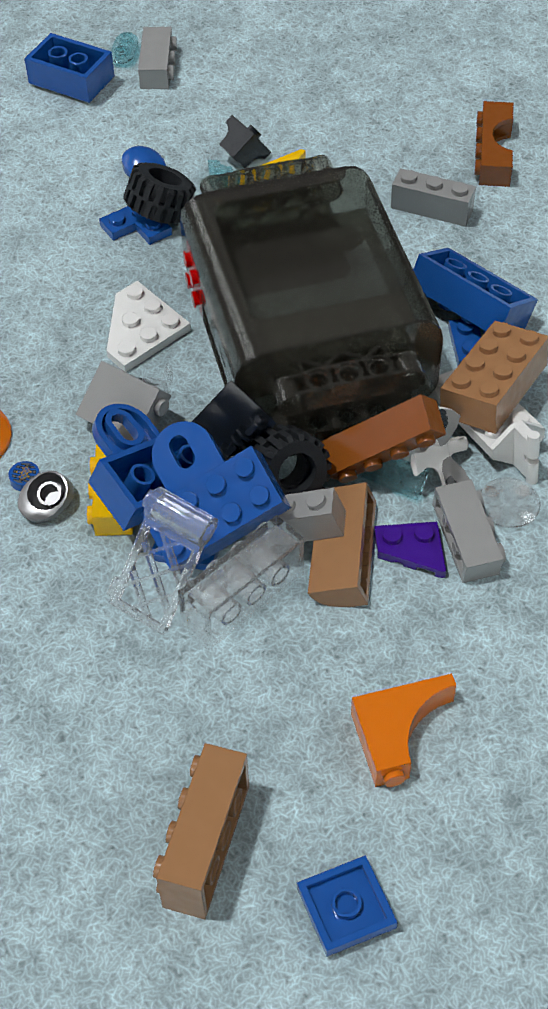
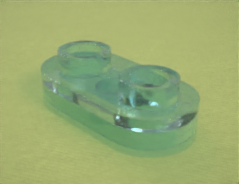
[111,32,139,68]

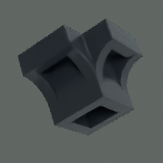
[219,115,271,168]

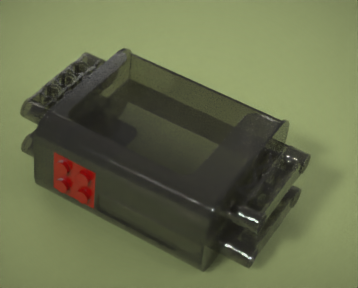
[180,155,443,457]

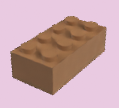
[440,321,548,434]
[153,743,250,920]

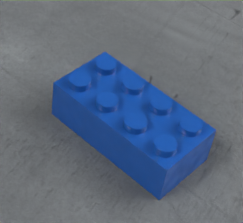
[408,248,538,333]

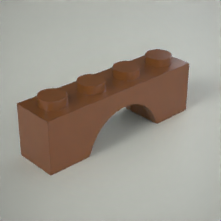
[474,101,514,187]

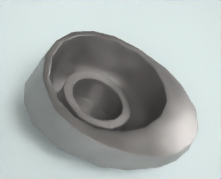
[17,471,74,523]

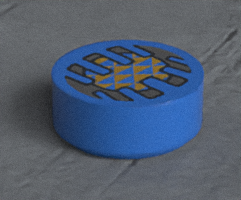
[8,461,40,491]

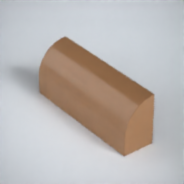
[308,482,376,607]

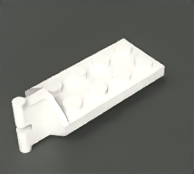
[426,369,545,485]

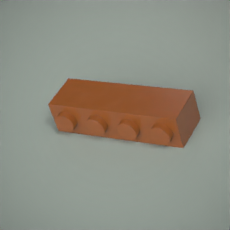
[321,394,446,483]

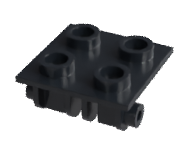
[191,380,277,461]

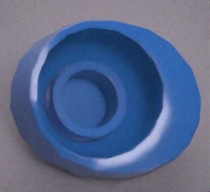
[122,145,166,177]

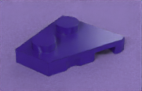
[374,521,446,578]

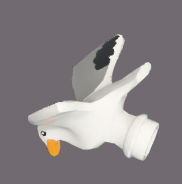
[398,407,470,486]

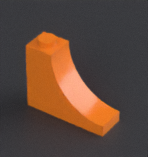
[351,673,456,787]

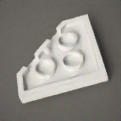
[106,281,191,372]

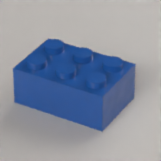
[24,33,115,103]

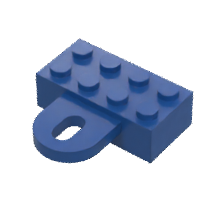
[88,404,195,531]
[141,421,292,573]

